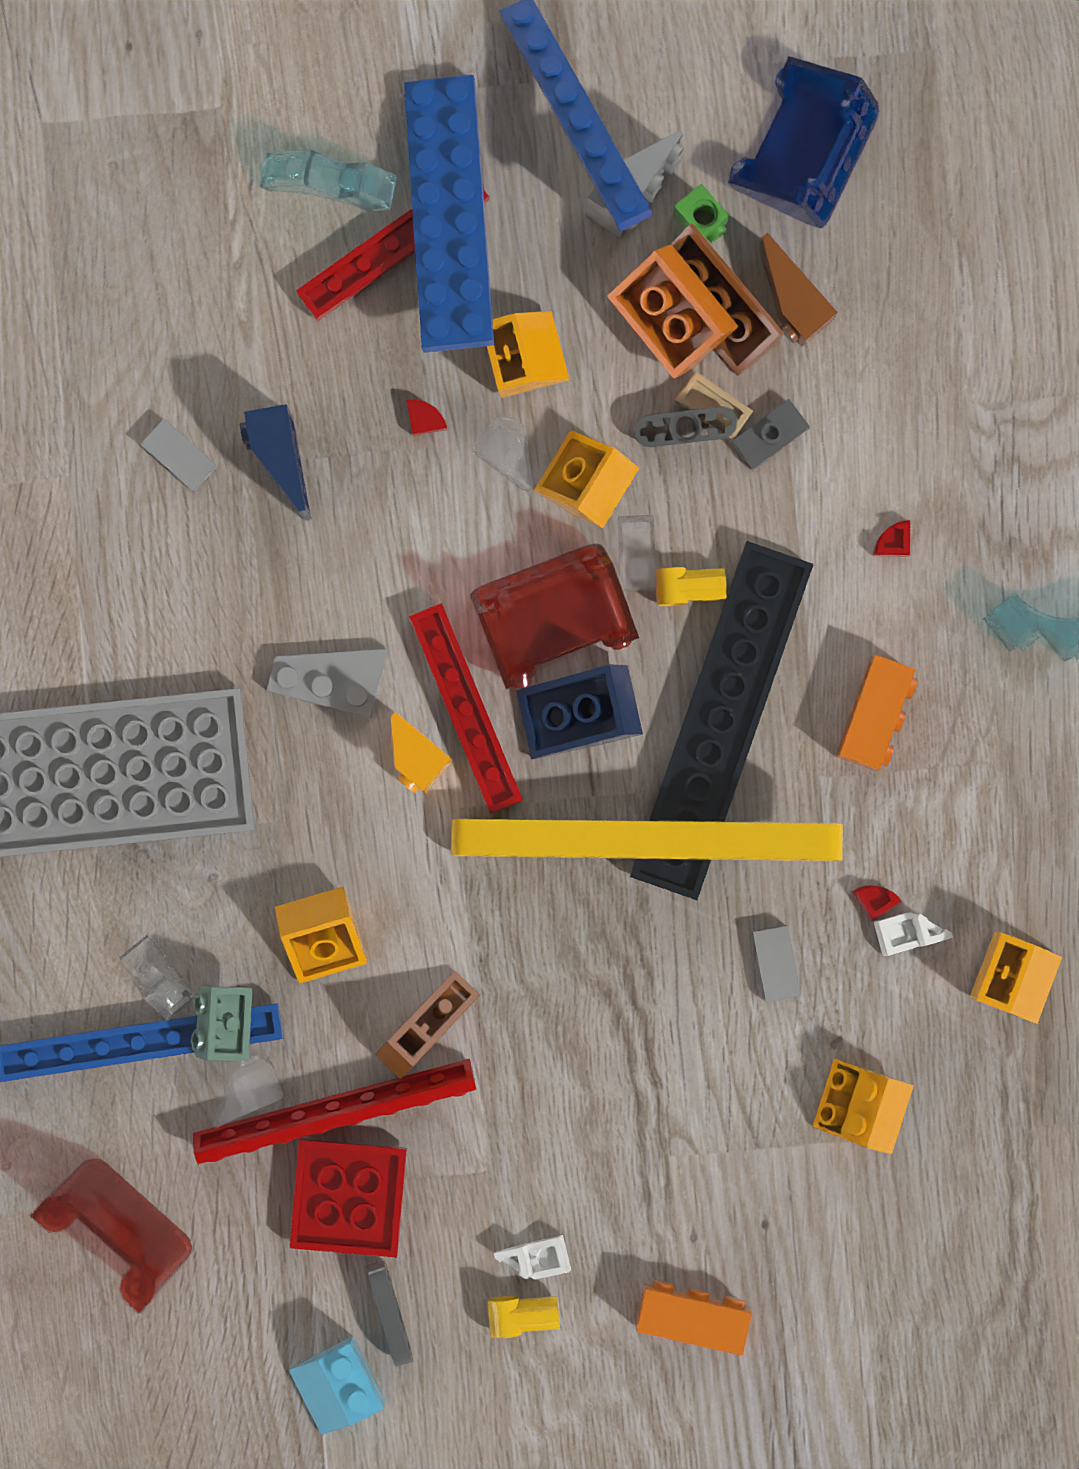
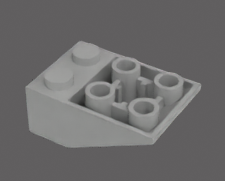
[586,130,684,239]

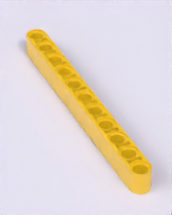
[451,819,843,861]

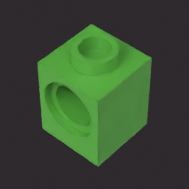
[673,183,729,244]

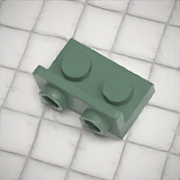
[192,985,252,1061]

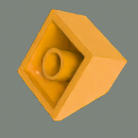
[534,430,639,529]
[391,712,453,794]
[275,886,368,984]

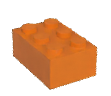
[607,244,739,379]

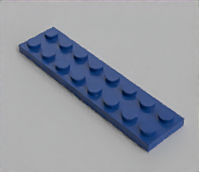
[404,74,495,353]

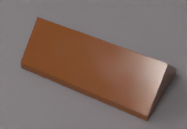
[671,223,784,376]

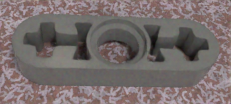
[634,406,738,447]
[367,1260,413,1367]

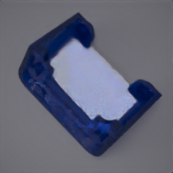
[728,56,879,229]

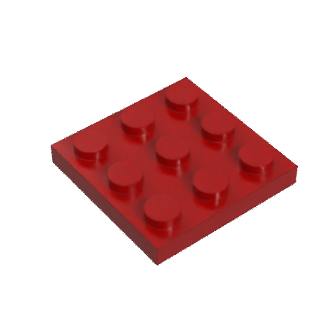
[289,1139,407,1258]

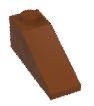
[759,233,838,347]
[375,971,480,1079]

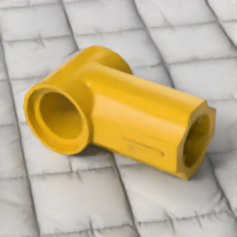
[655,567,727,606]
[487,1296,560,1338]

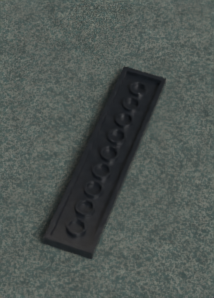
[629,541,814,900]

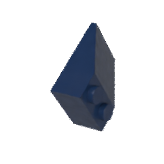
[240,404,312,521]
[516,664,643,760]

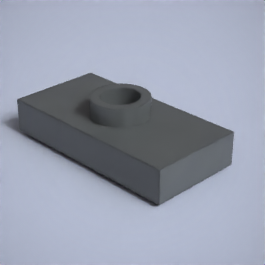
[731,399,810,471]

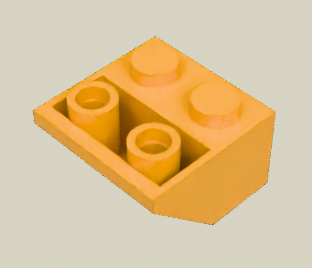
[487,311,570,398]
[969,931,1062,1024]
[812,1059,914,1154]

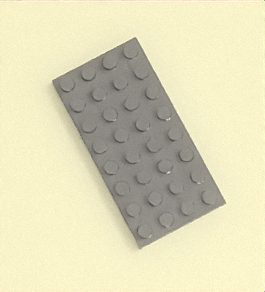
[0,688,255,857]

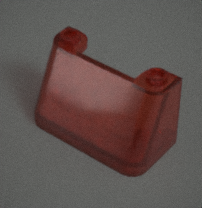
[470,544,639,689]
[30,1158,192,1314]

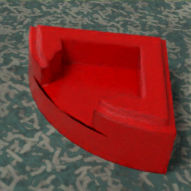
[406,399,448,436]
[873,520,910,557]
[851,885,902,921]

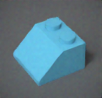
[289,1336,386,1435]

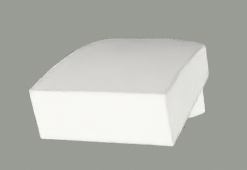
[874,912,953,956]
[494,1235,571,1280]

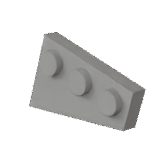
[266,649,388,718]

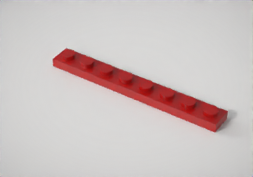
[193,1059,477,1165]

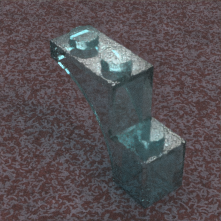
[259,150,397,211]
[983,593,1079,661]

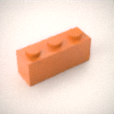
[836,655,918,771]
[635,1280,752,1356]

